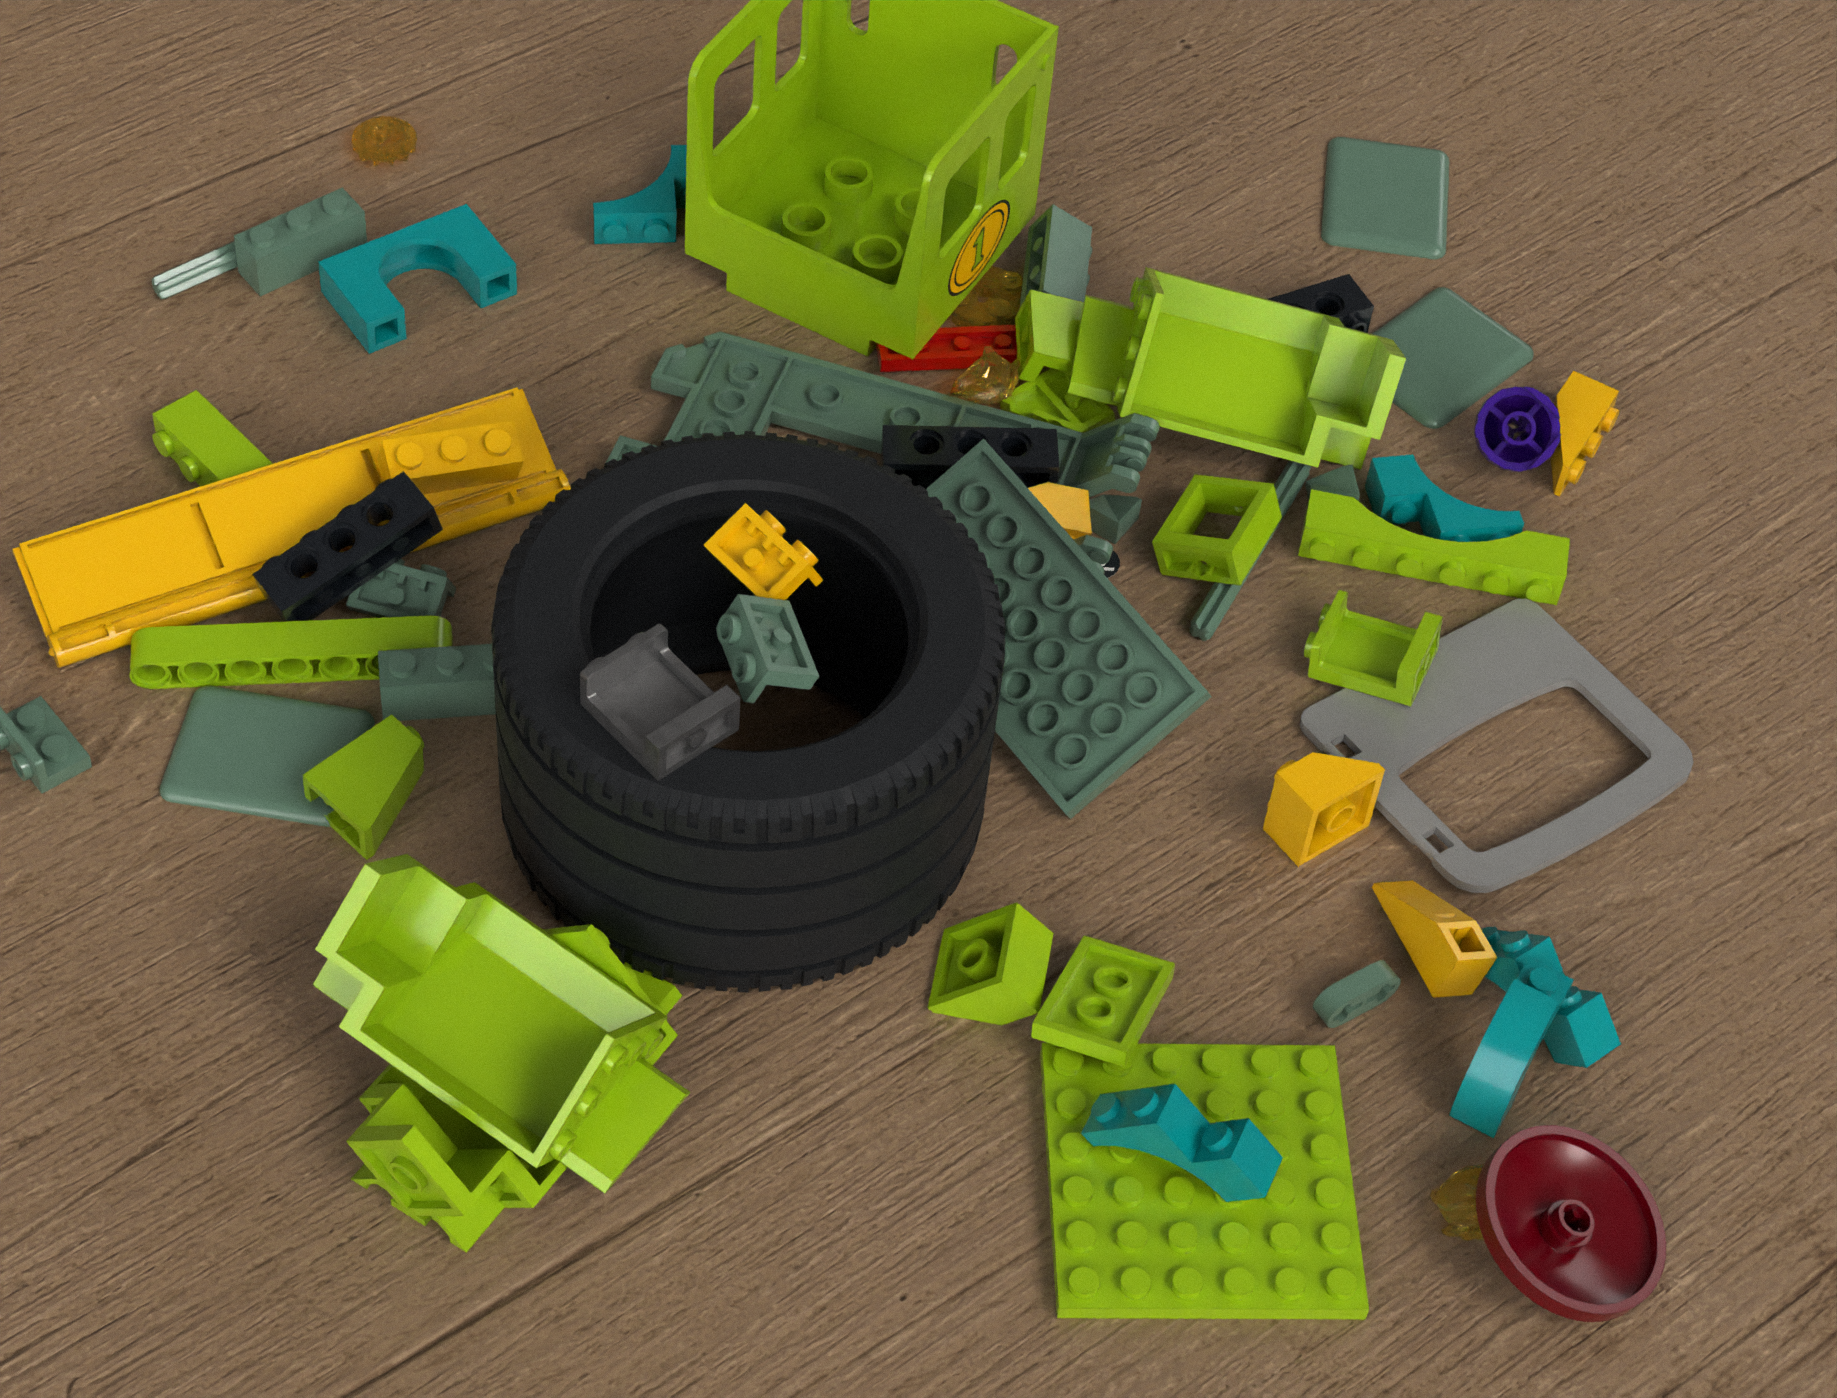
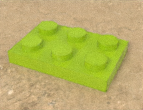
[1031,935,1175,1067]

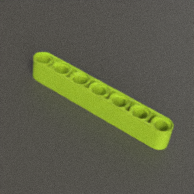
[129,616,453,689]

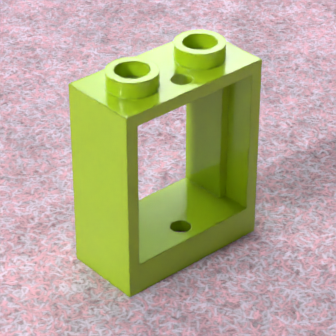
[1152,474,1282,586]

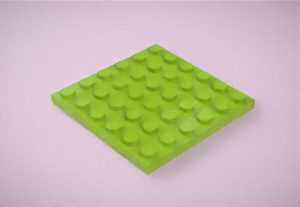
[1040,1042,1369,1320]

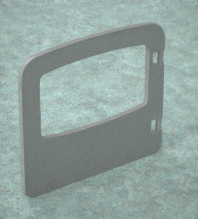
[1300,599,1694,893]

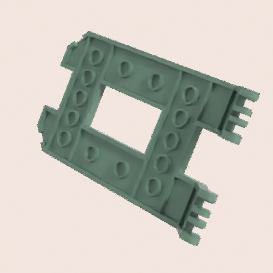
[606,332,1160,574]

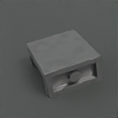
[580,624,740,781]

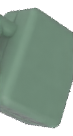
[1321,137,1450,259]
[1372,287,1534,429]
[159,686,375,827]

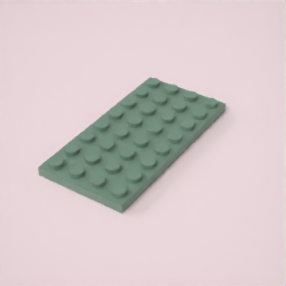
[926,439,1212,819]

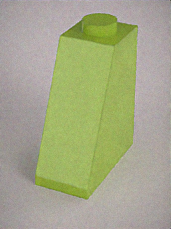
[302,714,424,860]

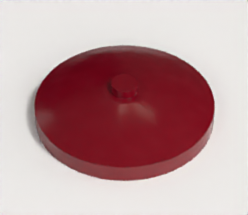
[1476,1125,1666,1322]

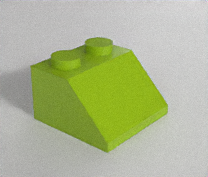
[927,902,1054,1026]

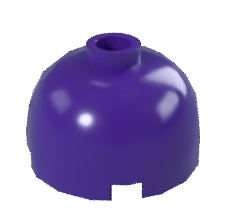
[1474,386,1561,472]

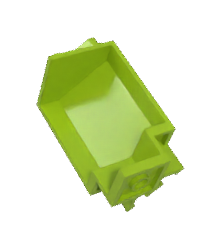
[1067,267,1406,470]
[313,854,690,1194]
[346,924,682,1253]

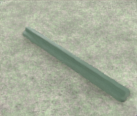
[1189,460,1311,641]

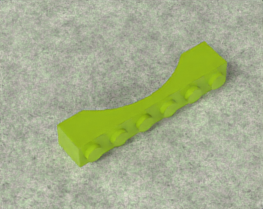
[1298,489,1570,605]

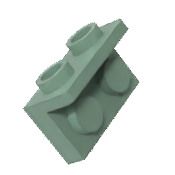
[346,559,456,618]
[716,594,819,703]
[0,696,92,794]

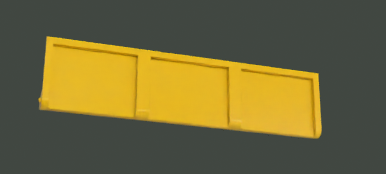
[12,387,570,668]

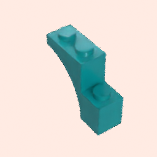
[593,145,687,244]
[1365,454,1524,542]
[1481,927,1621,1068]
[1081,1084,1283,1202]

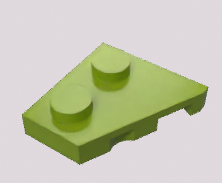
[999,368,1115,433]

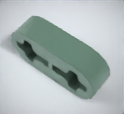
[1313,960,1401,1028]

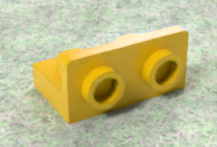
[704,503,823,600]

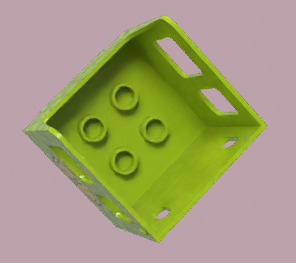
[685,0,1059,359]

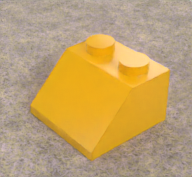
[1263,752,1385,867]

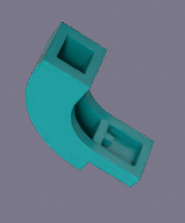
[1449,957,1574,1138]

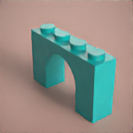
[318,204,517,354]

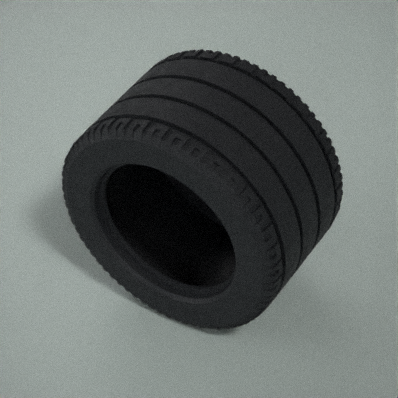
[491,431,1005,993]

